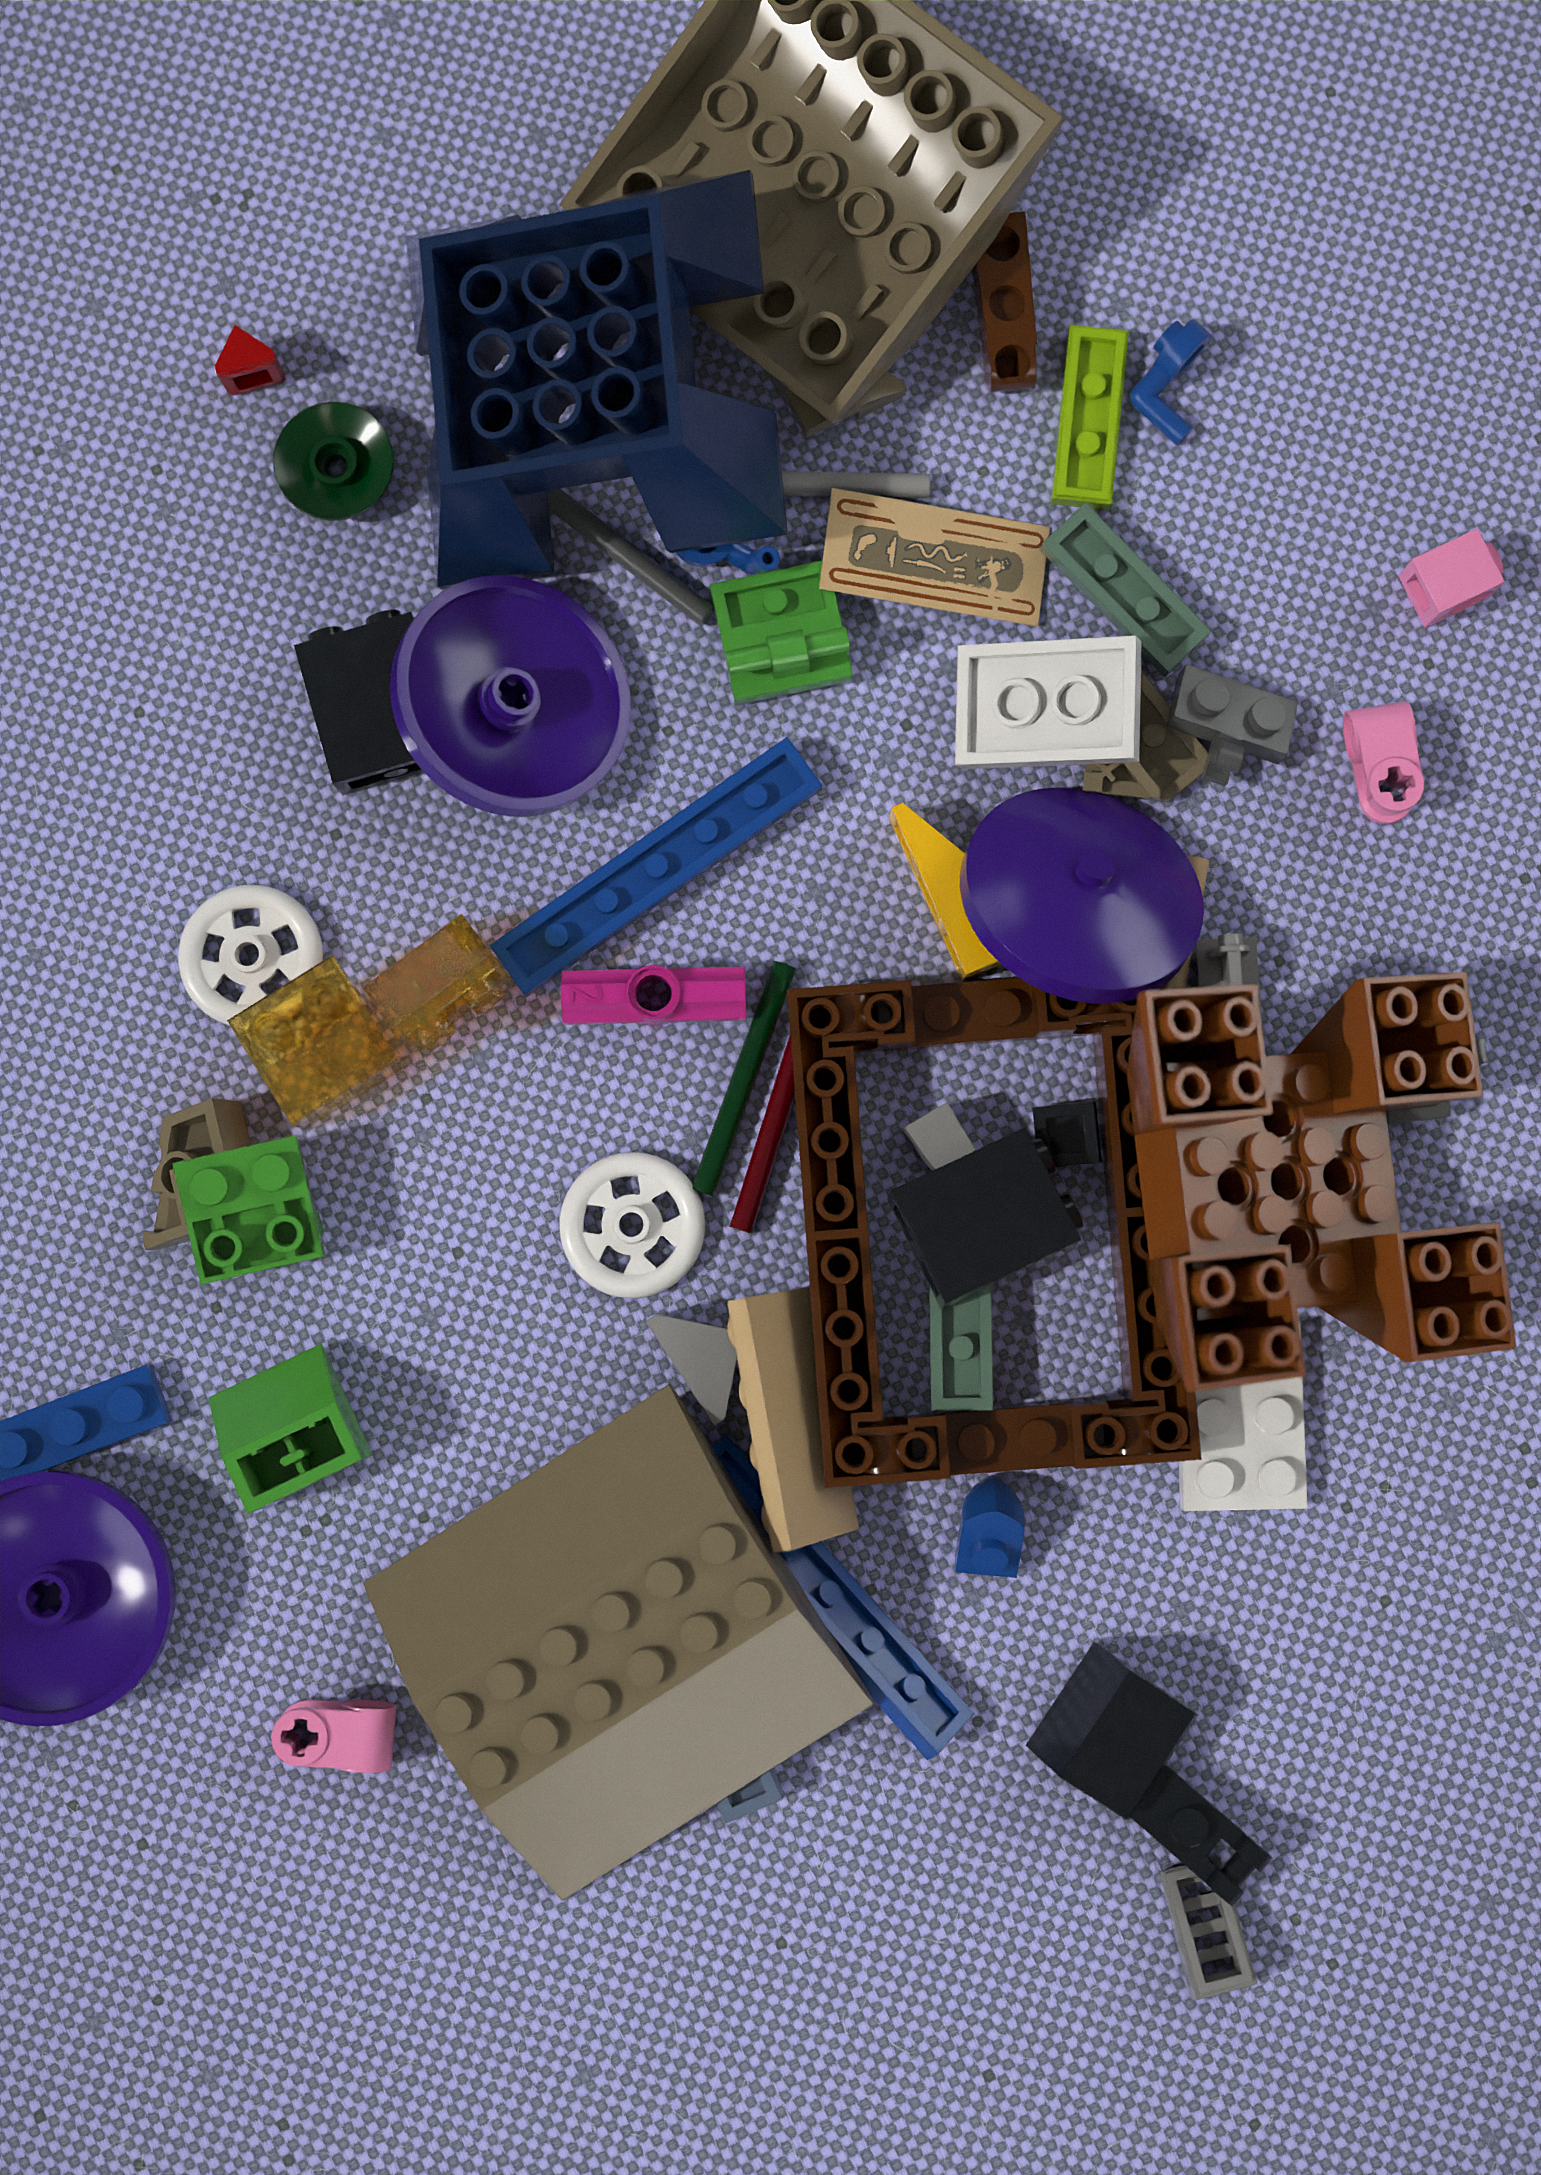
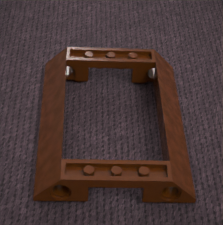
[787,978,1202,1488]

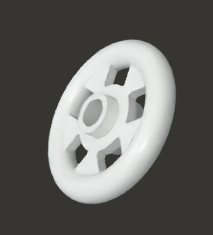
[178,885,323,1028]
[559,1152,705,1298]

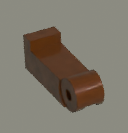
[972,212,1037,393]

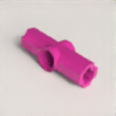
[561,965,746,1026]

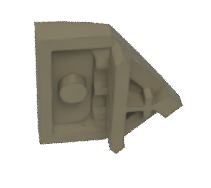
[1082,671,1208,802]

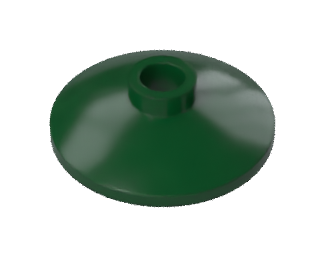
[273,402,394,521]

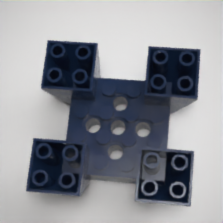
[406,170,788,590]

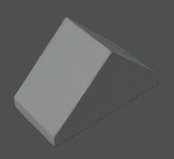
[646,1314,737,1426]

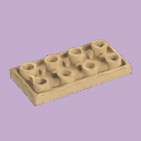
[727,1287,859,1553]

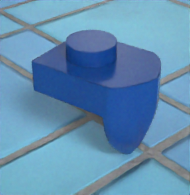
[955,1475,1025,1578]

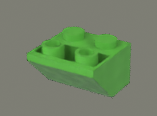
[208,1344,373,1514]

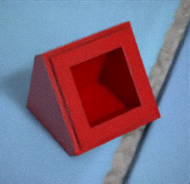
[215,325,286,396]

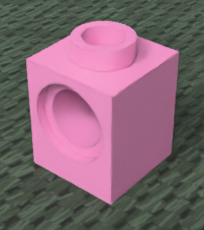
[1398,528,1505,628]

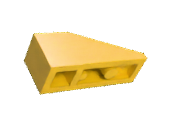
[889,802,1002,982]

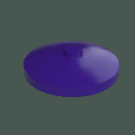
[390,575,631,817]
[960,787,1204,1004]
[0,1471,176,1726]

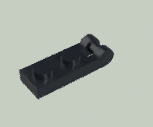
[1131,1764,1273,1907]

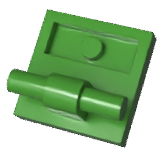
[710,561,853,706]
[172,1135,325,1285]

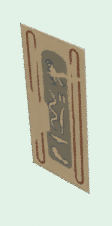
[819,488,1050,627]

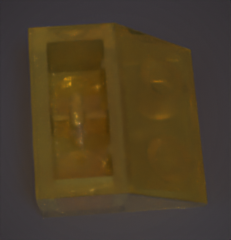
[363,914,512,1052]
[227,955,408,1130]

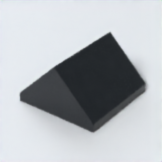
[1025,1642,1198,1821]

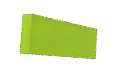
[1050,325,1129,510]

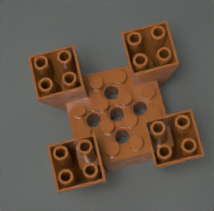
[1127,972,1517,1392]

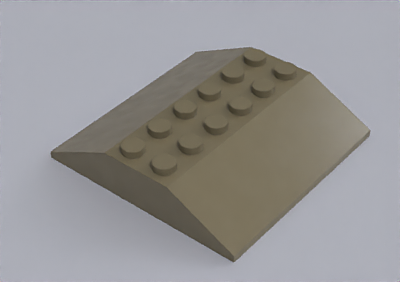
[559,0,1064,424]
[363,1383,875,1900]

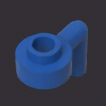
[1129,319,1212,446]
[676,542,780,575]

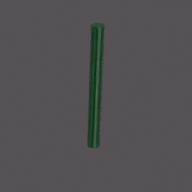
[692,961,796,1197]

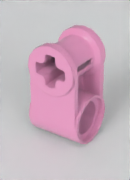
[1343,701,1424,824]
[271,1699,397,1773]

